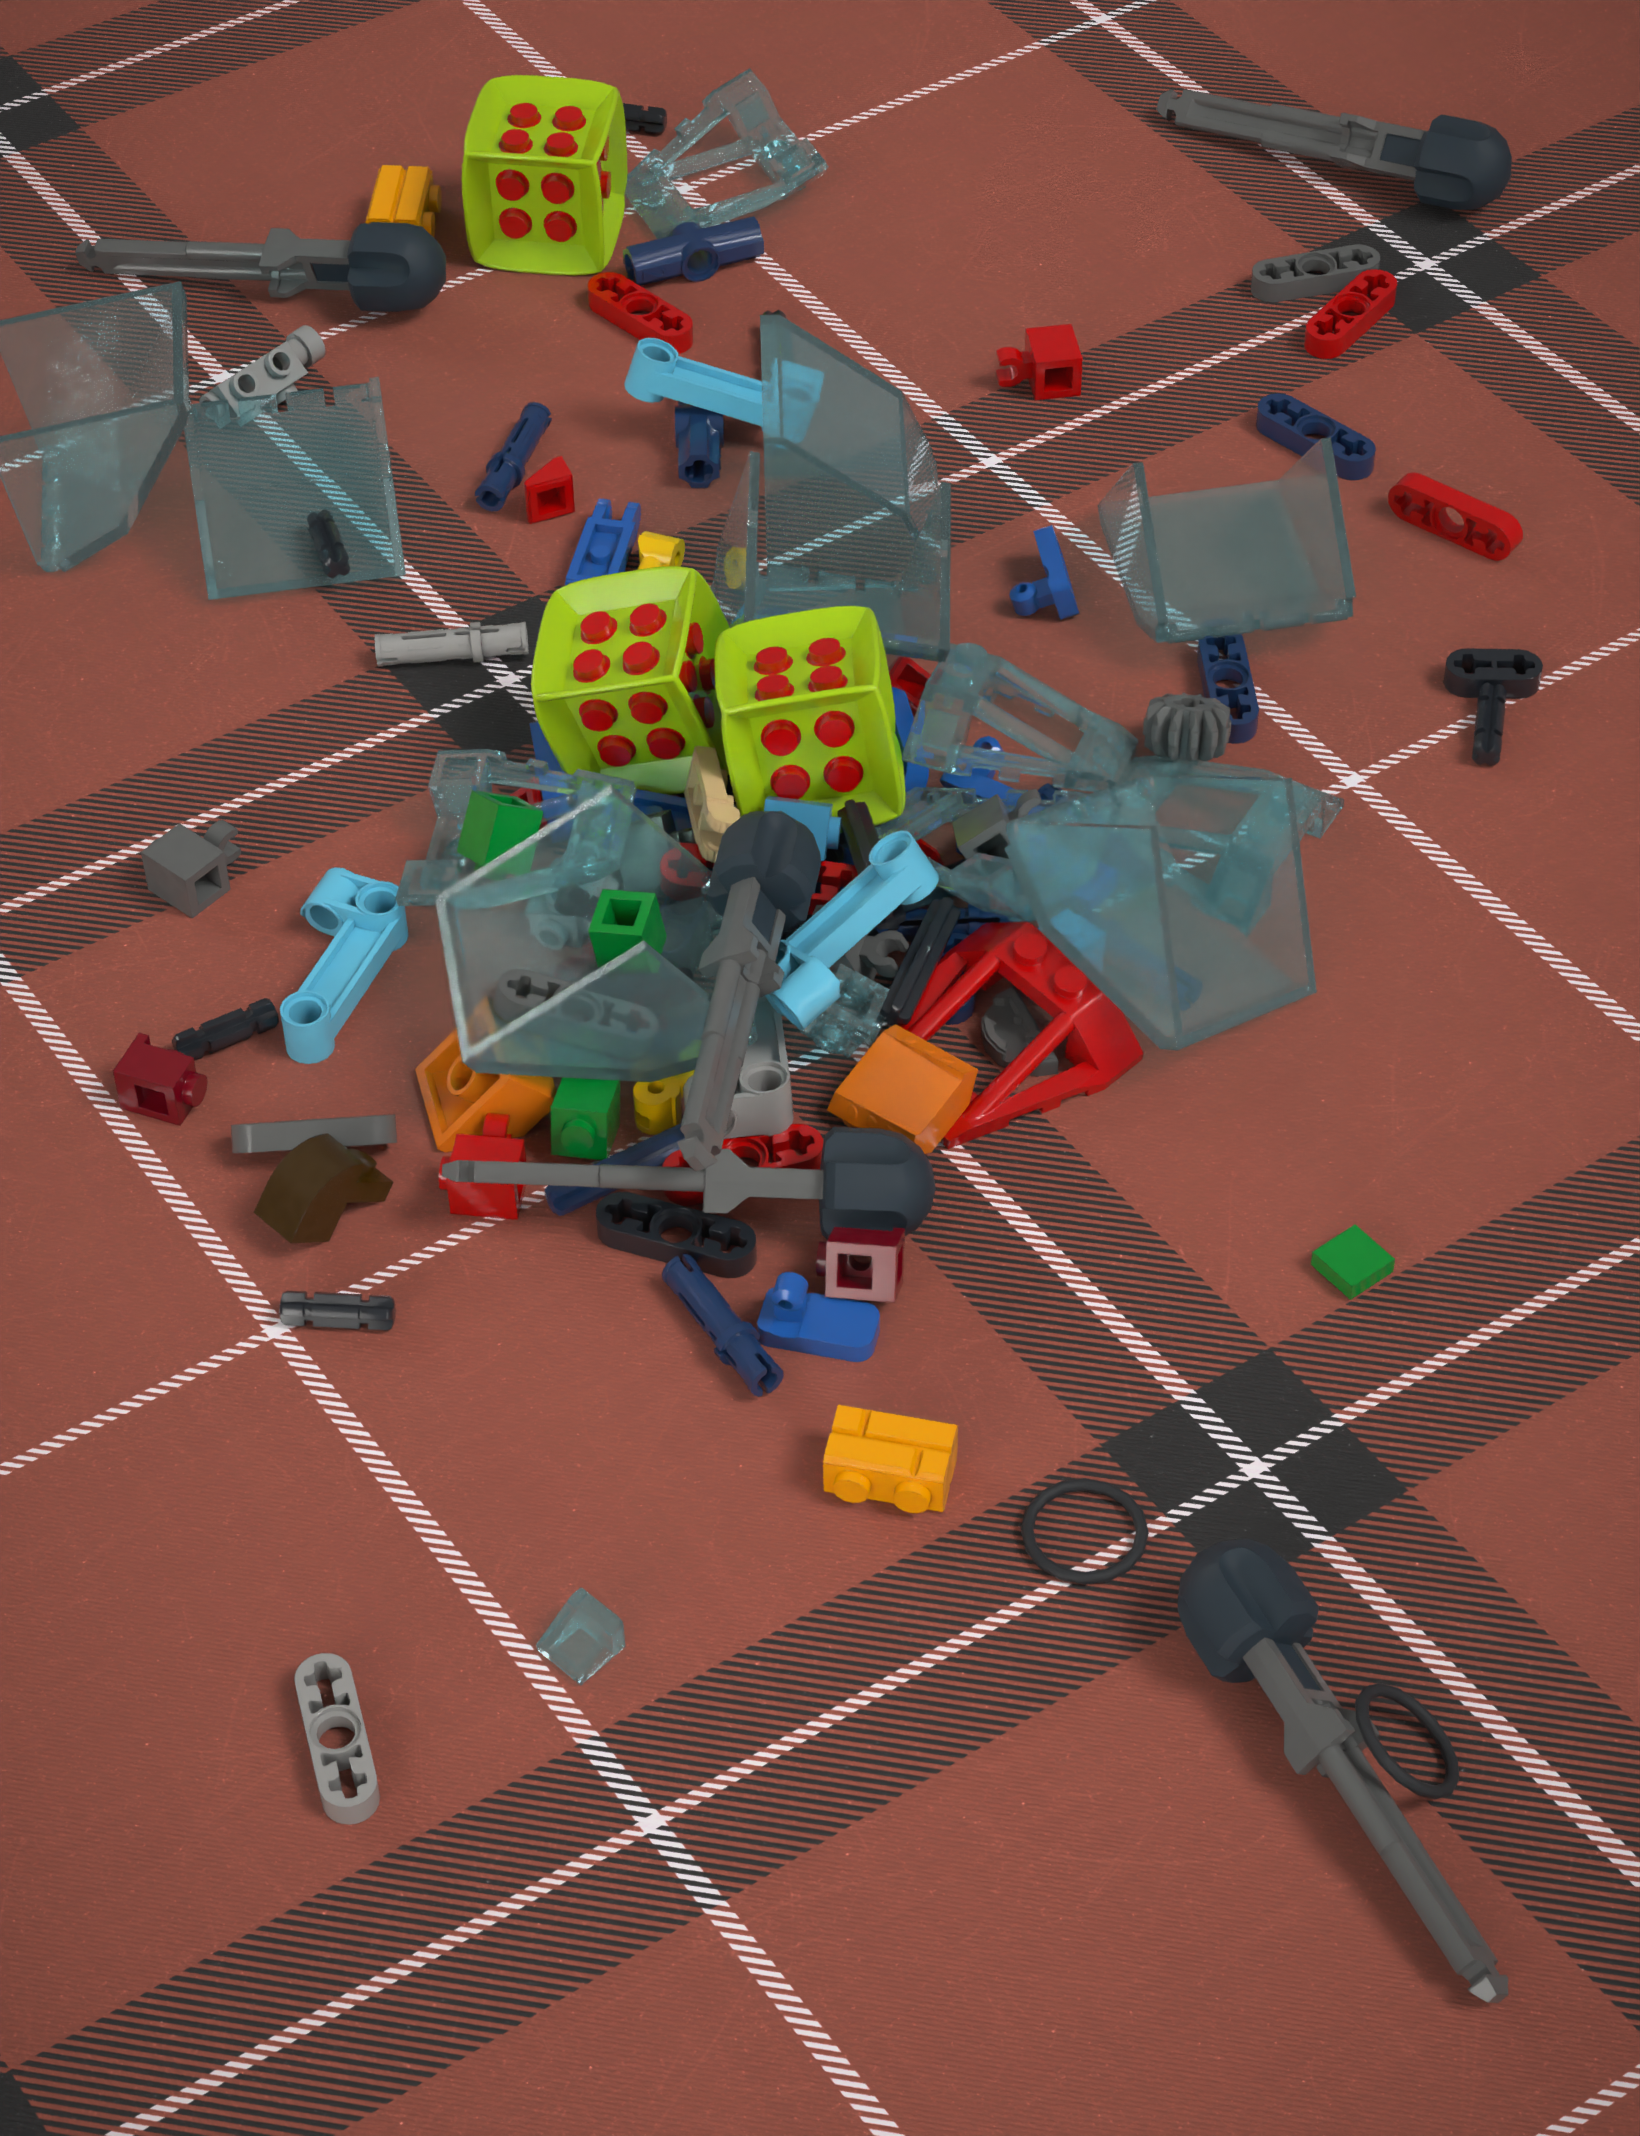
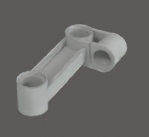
[683,996,794,1139]

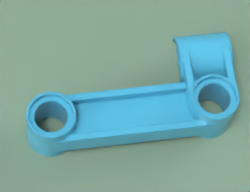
[624,338,820,444]
[765,830,939,1031]
[280,867,409,1064]

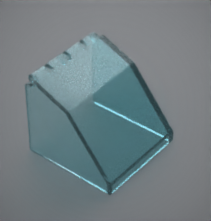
[0,281,190,572]
[760,315,945,597]
[180,377,406,600]
[1097,437,1356,644]
[713,451,951,663]
[1005,774,1317,1050]
[435,785,758,1082]

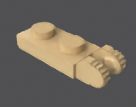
[684,746,740,863]

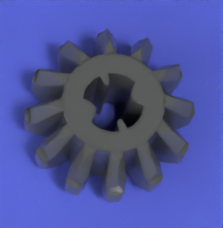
[1143,692,1231,763]

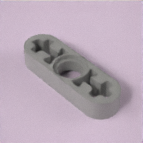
[294,1653,380,1825]

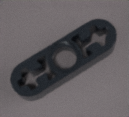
[596,1192,757,1278]

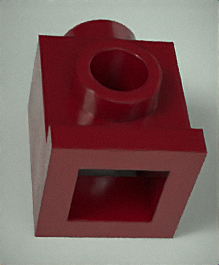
[113,1033,208,1126]
[816,1226,905,1303]

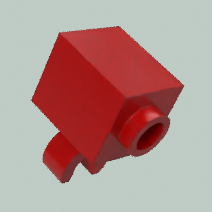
[996,324,1083,401]
[439,1113,526,1220]

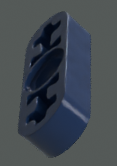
[1256,393,1376,480]
[1197,626,1259,744]

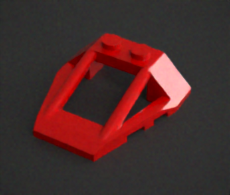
[898,921,1144,1149]

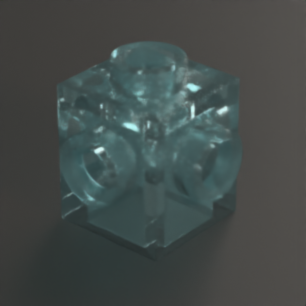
[800,964,890,1058]

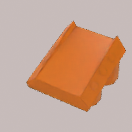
[827,1024,978,1154]

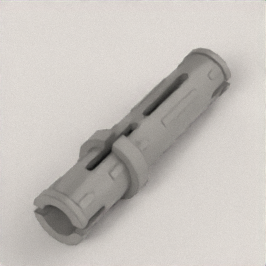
[375,622,529,667]

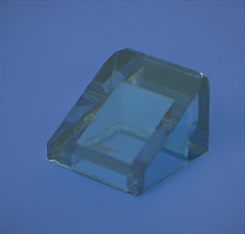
[536,1587,626,1685]

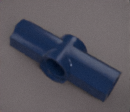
[623,216,764,286]
[675,401,724,488]

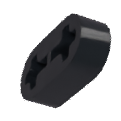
[1443,648,1543,699]

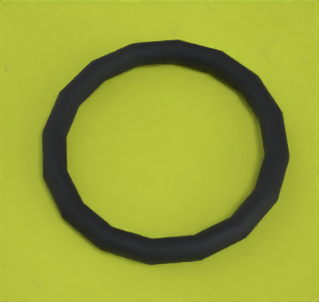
[1021,1478,1149,1585]
[1355,1683,1459,1800]

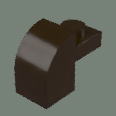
[253,1133,394,1243]

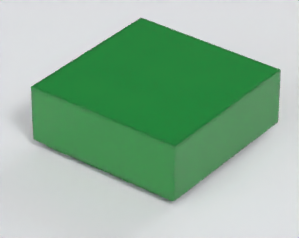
[1311,1224,1395,1300]

